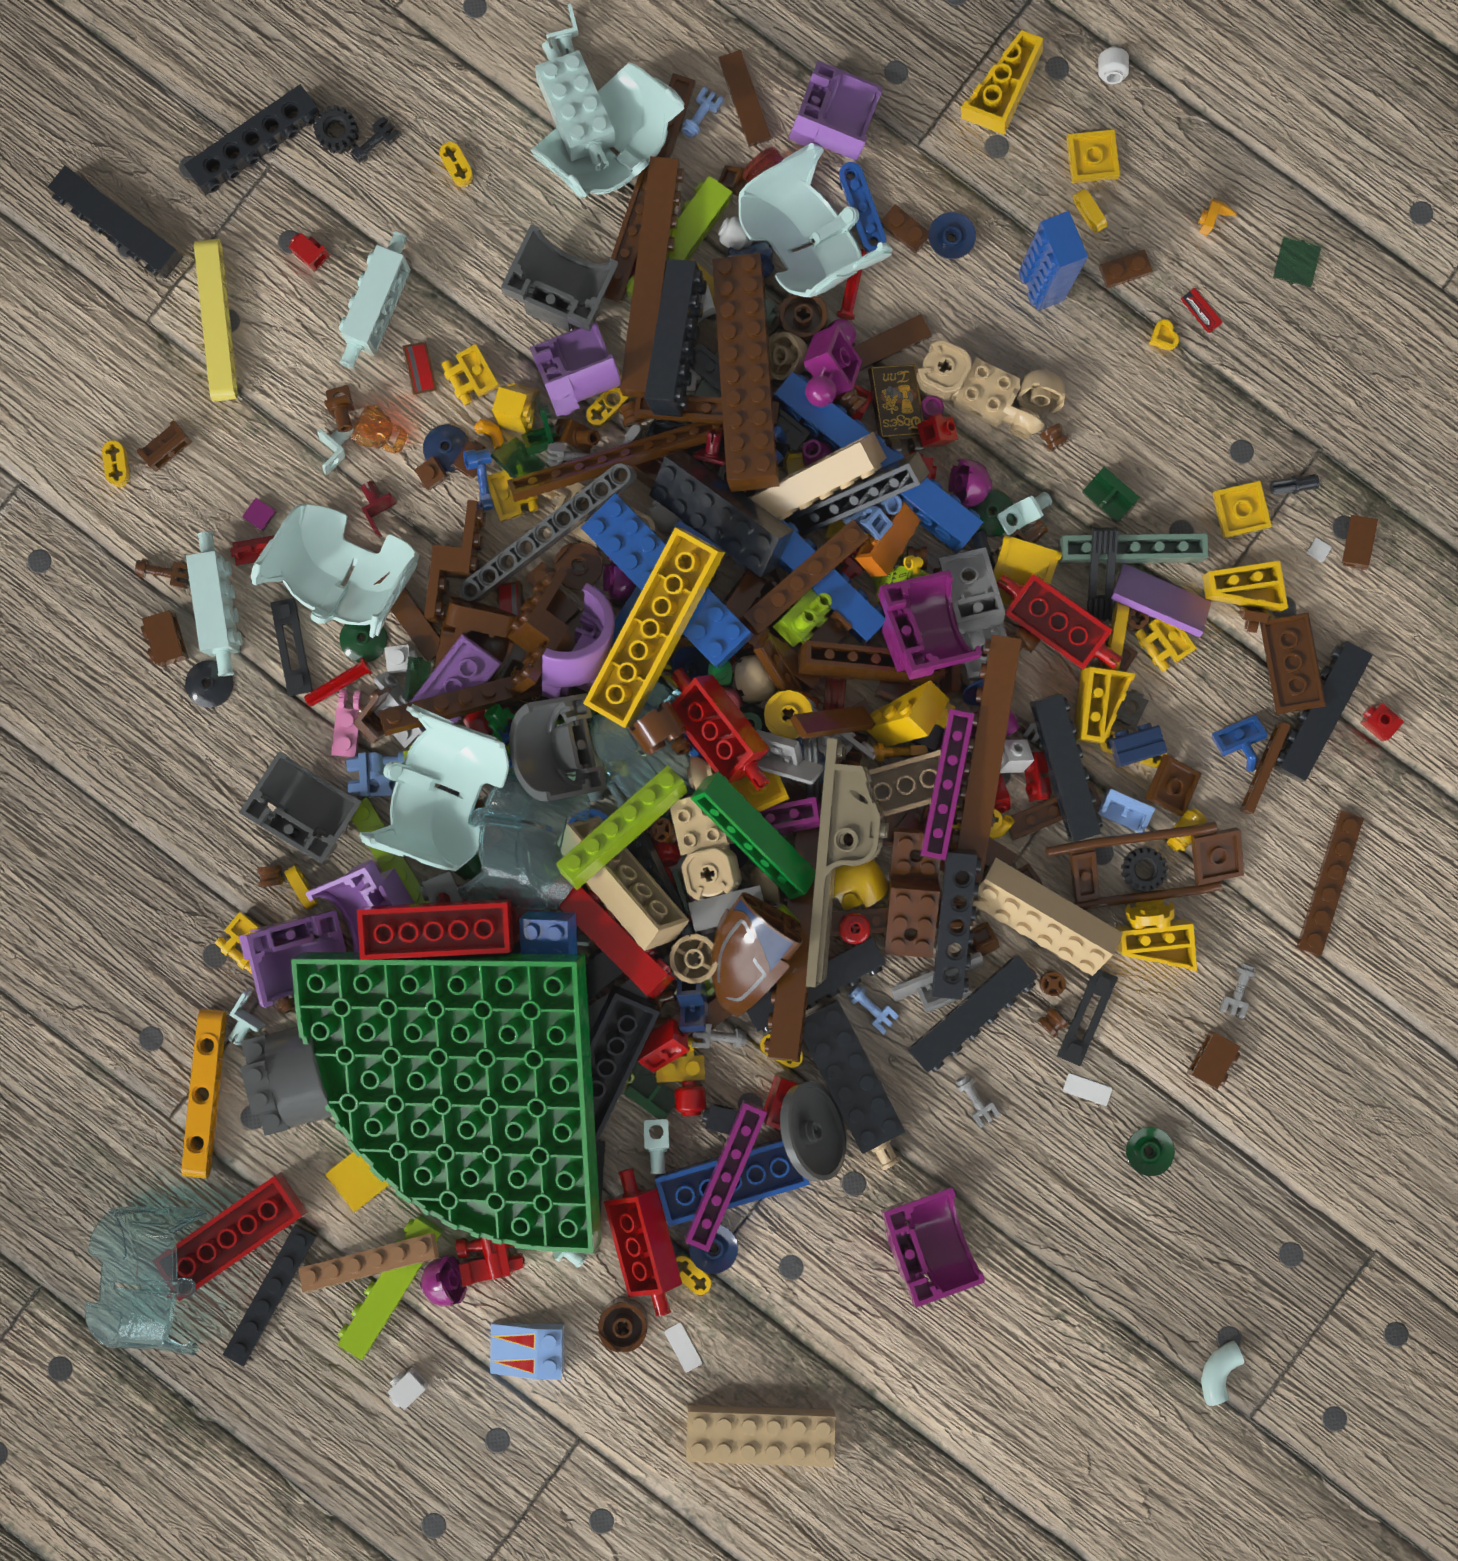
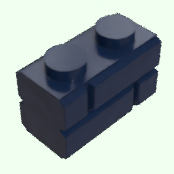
[1109,723,1167,768]

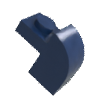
[676,977,709,1033]

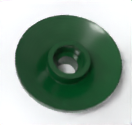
[968,489,1015,537]
[339,624,388,663]
[1126,1127,1175,1176]

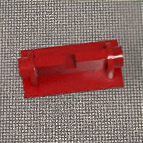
[230,535,275,566]
[1024,751,1052,802]

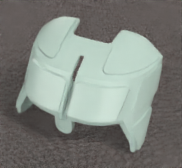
[530,62,685,198]
[739,143,893,297]
[251,503,419,638]
[359,704,509,871]

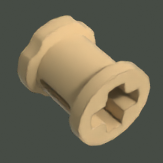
[871,1140,901,1170]

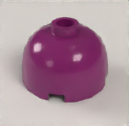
[948,459,992,507]
[603,557,636,603]
[420,1255,467,1307]

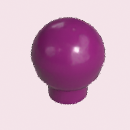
[802,440,834,467]

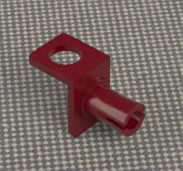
[693,429,726,465]
[361,481,397,538]

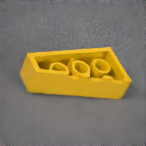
[961,30,1044,135]

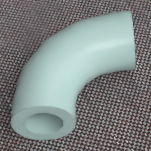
[1201,1340,1244,1406]

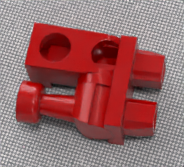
[456,1238,525,1287]

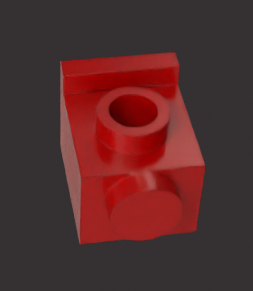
[289,233,330,272]

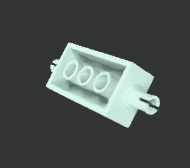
[535,39,615,171]
[339,231,411,369]
[186,532,242,676]

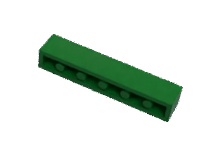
[690,772,816,900]

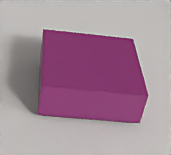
[242,497,277,532]

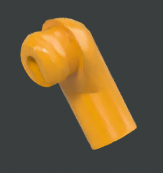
[474,419,505,449]

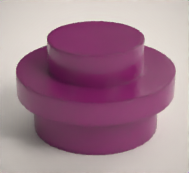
[921,396,944,419]

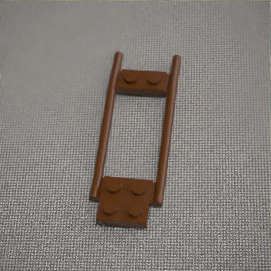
[1045,821,1244,910]

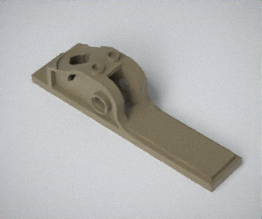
[806,738,889,987]

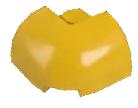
[834,860,889,911]

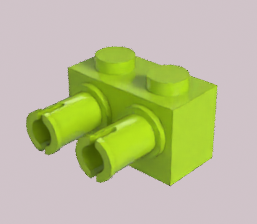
[773,589,832,647]

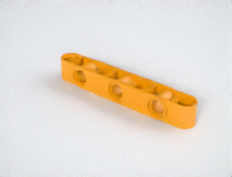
[181,1009,227,1179]

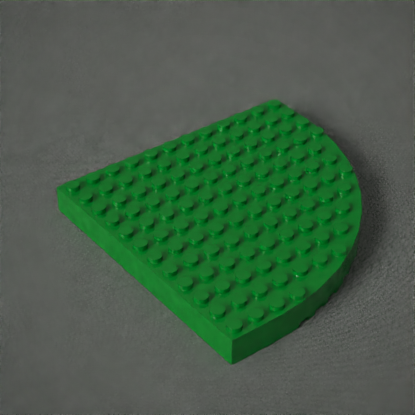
[291,952,601,1253]

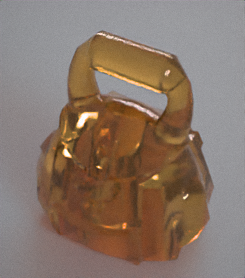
[351,405,408,454]

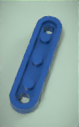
[839,162,886,253]

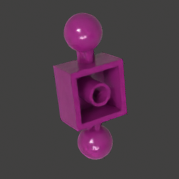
[804,319,862,407]

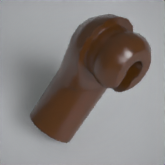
[648,989,677,1010]

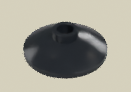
[185,660,234,708]

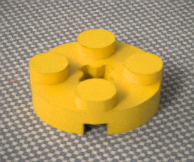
[764,690,813,739]
[1125,899,1175,929]

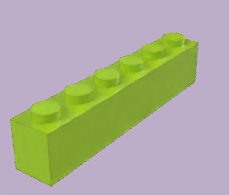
[626,176,732,300]
[556,765,687,890]
[337,1215,444,1360]

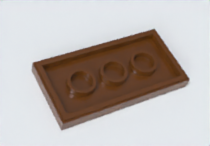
[1260,613,1326,715]

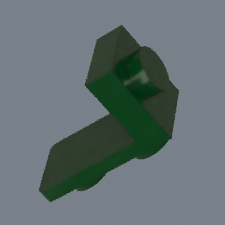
[521,397,557,456]

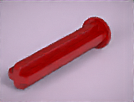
[836,249,866,320]
[304,657,373,707]

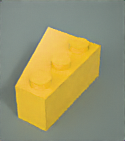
[492,382,540,434]
[1202,561,1288,612]
[1074,667,1136,744]
[866,680,950,747]
[1115,919,1197,971]

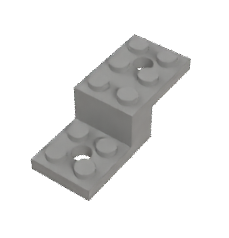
[939,547,1007,681]

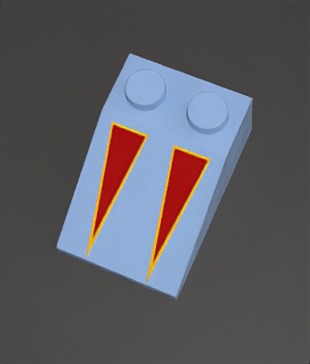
[490,1323,564,1380]

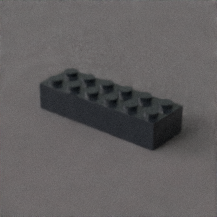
[644,259,707,417]
[649,449,794,577]
[590,985,660,1142]
[803,999,906,1154]

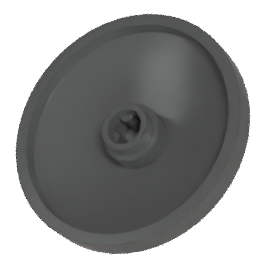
[780,1082,846,1182]

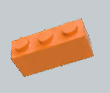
[855,501,921,577]

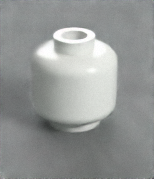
[1098,46,1129,84]
[718,216,753,250]

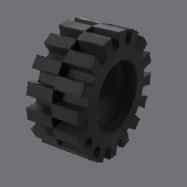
[313,106,359,154]
[1121,848,1168,891]

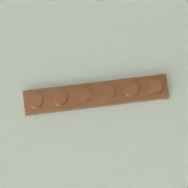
[299,1233,439,1293]

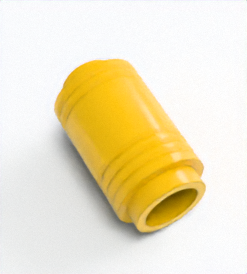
[1166,808,1207,851]

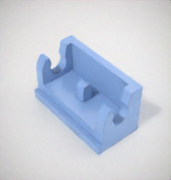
[1097,789,1155,833]

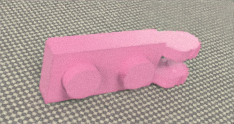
[331,689,362,757]

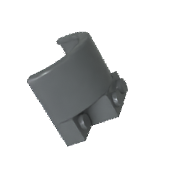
[501,225,618,332]
[509,693,607,801]
[239,752,361,866]
[240,1026,333,1136]

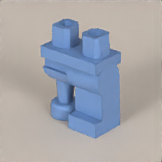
[841,495,902,540]
[346,751,404,798]

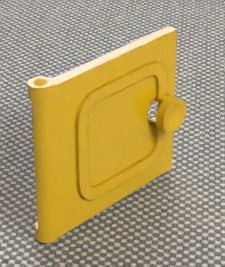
[993,535,1062,606]

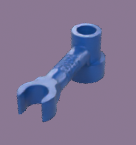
[463,449,493,511]

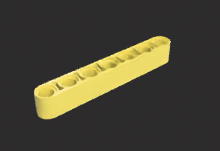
[194,238,238,402]

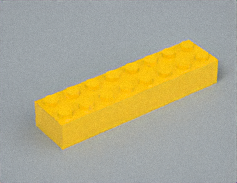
[583,527,725,728]

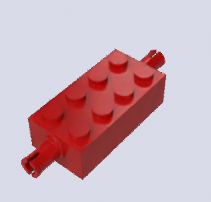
[997,573,1123,670]
[670,668,770,791]
[603,1168,682,1317]

